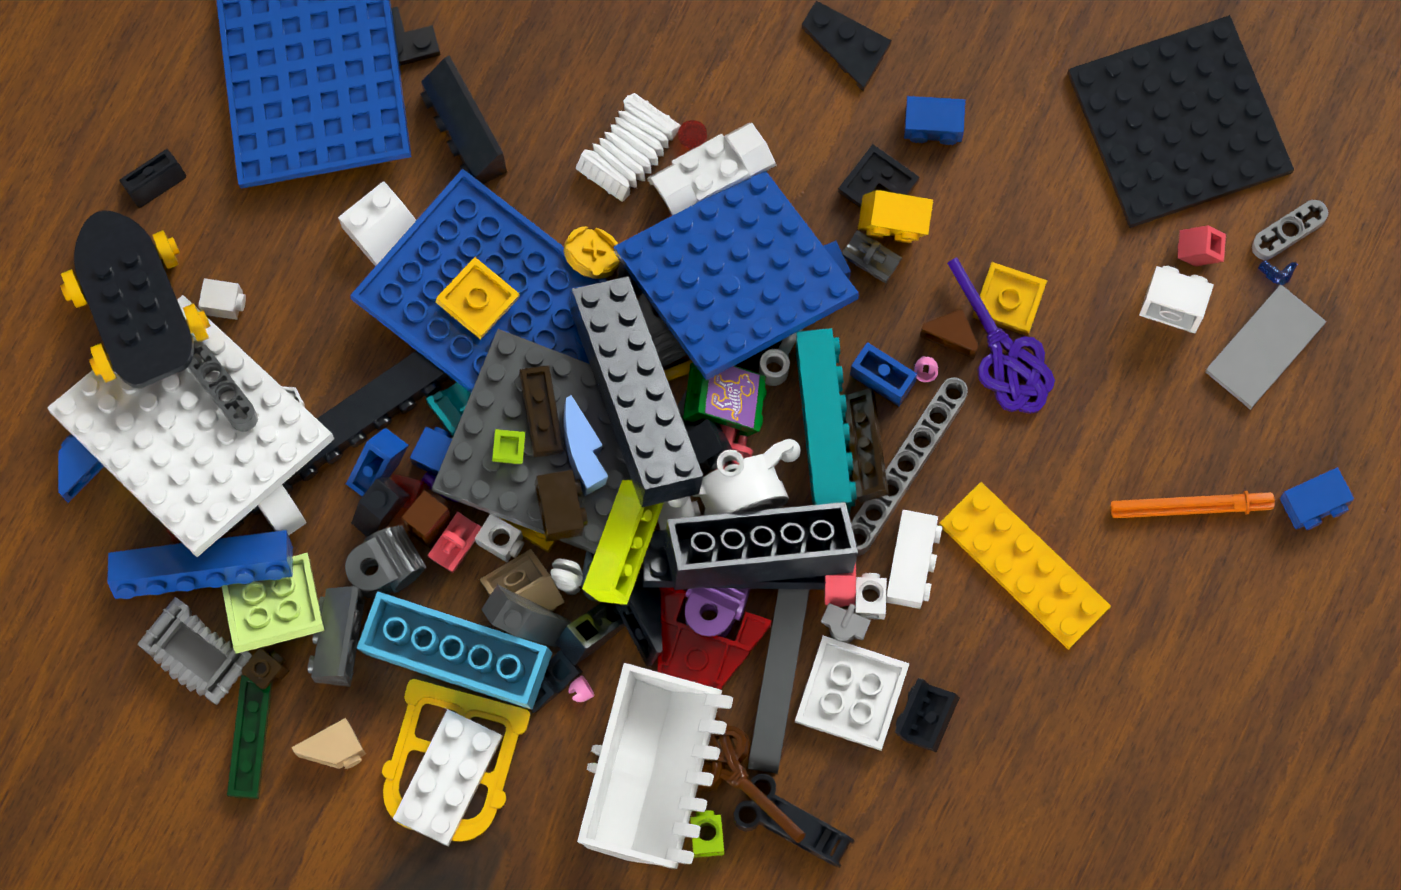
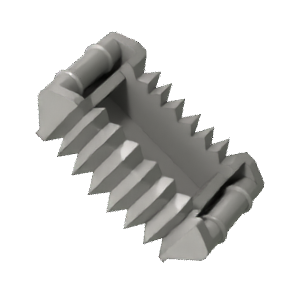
[137,597,253,705]

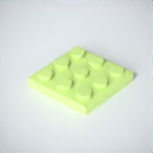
[222,553,325,654]

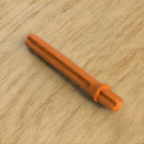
[1110,491,1275,518]

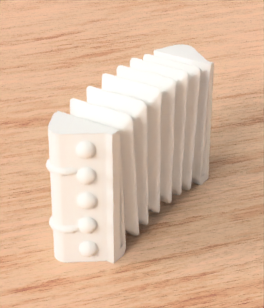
[576,93,681,202]

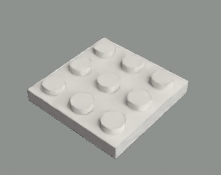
[795,635,909,751]

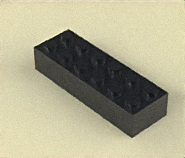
[664,502,858,590]

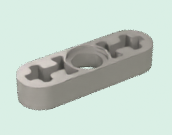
[1252,200,1328,260]

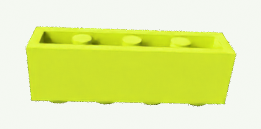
[582,480,664,604]

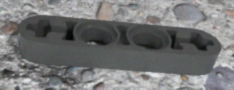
[188,341,258,432]

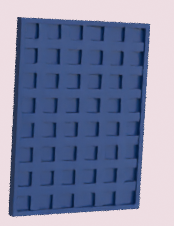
[216,0,412,189]

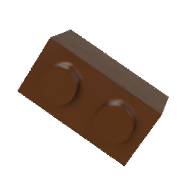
[401,490,452,549]

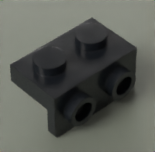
[895,678,960,752]

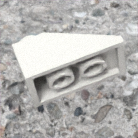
[338,181,416,266]

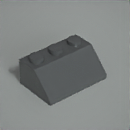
[308,586,365,687]

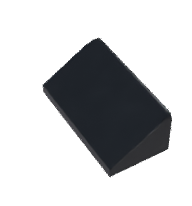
[119,149,186,208]

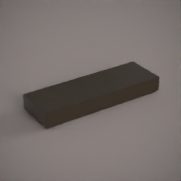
[519,365,564,458]

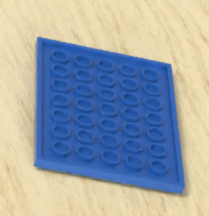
[350,169,607,393]

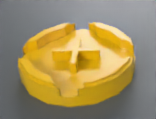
[564,227,620,279]

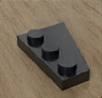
[802,1,892,91]

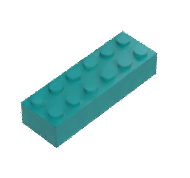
[795,328,857,516]

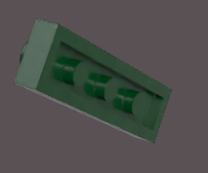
[227,675,273,799]

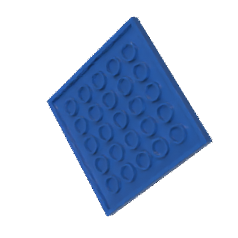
[614,171,859,380]

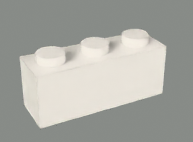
[886,510,942,609]

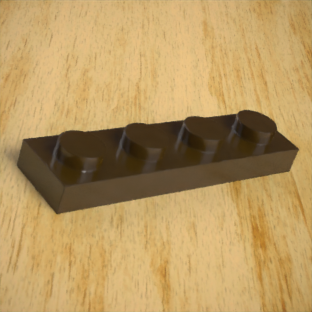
[845,388,889,502]

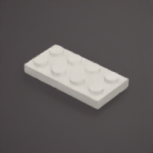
[393,709,503,847]

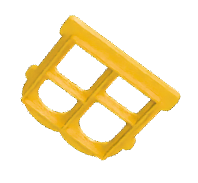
[382,679,531,841]

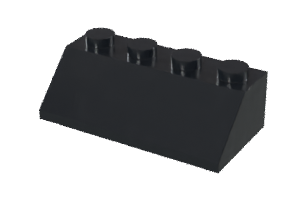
[420,55,507,184]

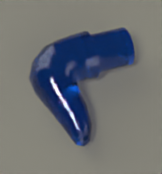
[1258,259,1297,285]

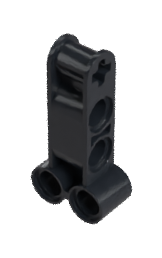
[733,774,855,868]

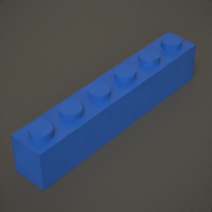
[107,530,293,599]

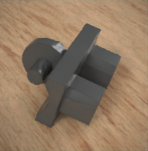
[842,230,902,283]

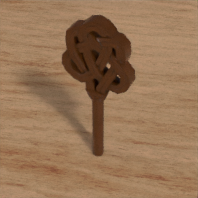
[697,715,806,843]

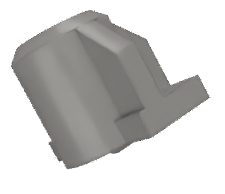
[821,603,871,643]

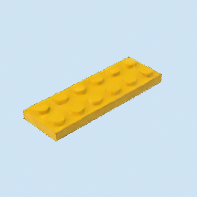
[939,482,1111,650]

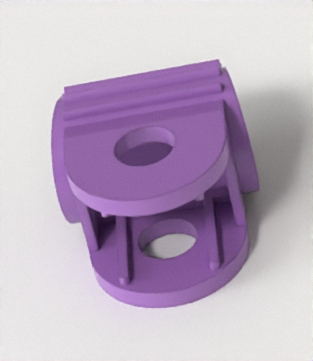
[685,588,750,638]

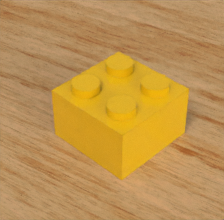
[858,190,933,243]

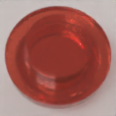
[678,120,707,149]

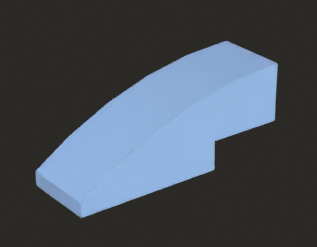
[563,395,608,496]

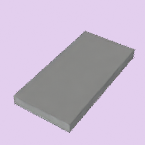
[1205,284,1327,410]

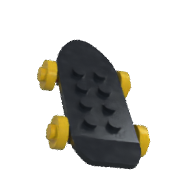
[60,210,211,389]

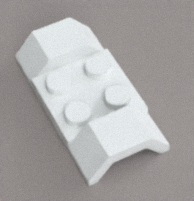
[647,123,776,216]

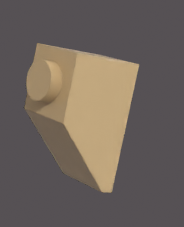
[292,718,366,769]

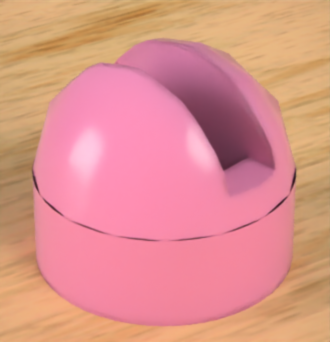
[914,356,938,382]
[569,675,594,702]

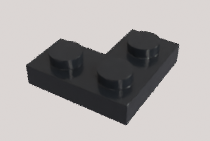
[392,7,441,66]
[838,144,920,208]

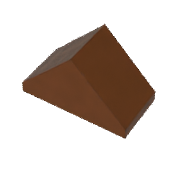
[920,309,978,359]

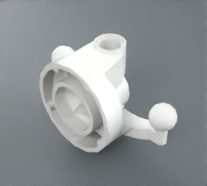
[668,439,801,516]

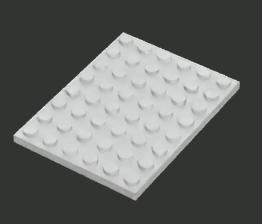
[47,295,334,557]

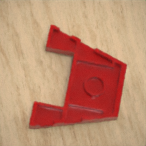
[658,587,773,690]

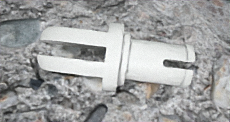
[550,558,583,595]

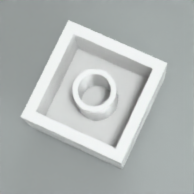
[1139,266,1214,333]

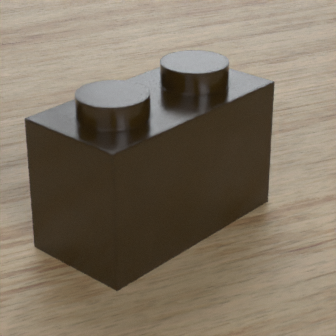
[534,470,588,542]

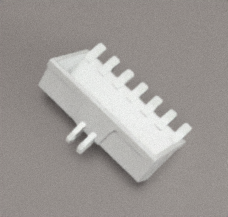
[577,663,733,869]

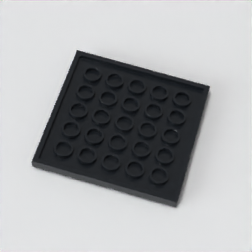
[1067,15,1294,228]

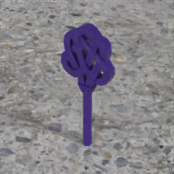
[947,258,1055,414]

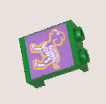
[683,363,767,437]

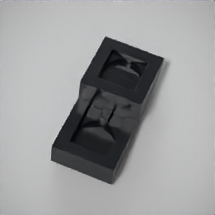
[530,650,583,713]

